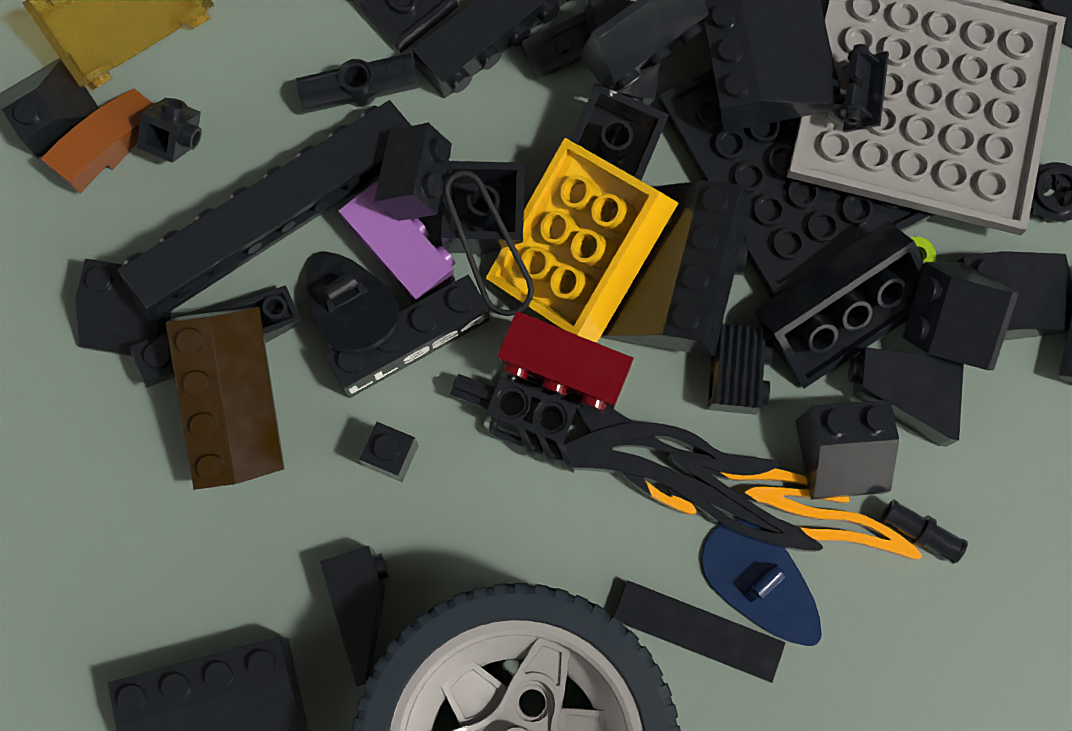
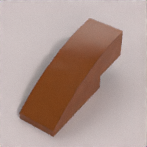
[41,88,154,194]

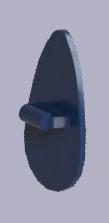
[701,520,822,646]

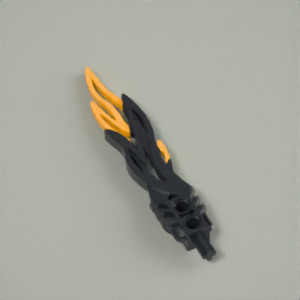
[450,373,922,560]

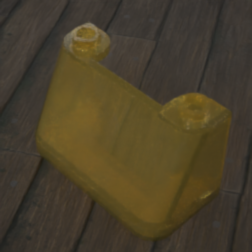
[22,0,214,90]

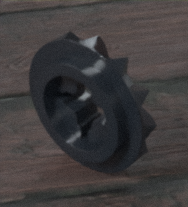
[1031,162,1072,224]

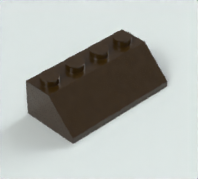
[166,306,285,490]

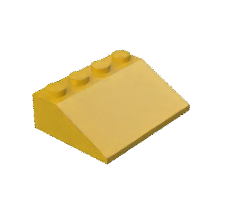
[486,138,678,343]

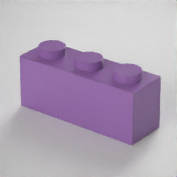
[339,181,455,304]

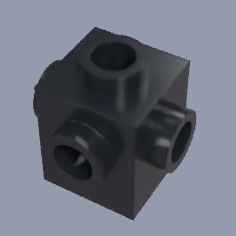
[137,97,202,163]

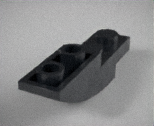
[129,285,302,388]

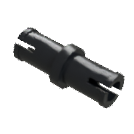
[880,499,968,564]

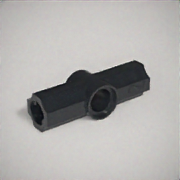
[296,53,418,113]

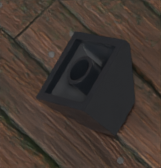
[0,55,99,158]

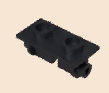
[841,44,889,133]

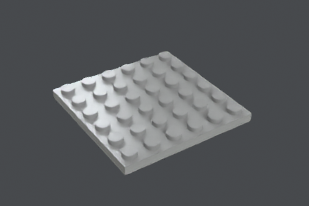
[787,0,1066,236]

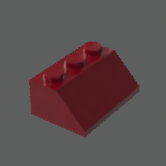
[497,311,634,412]

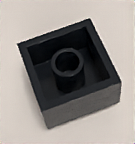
[571,83,669,181]

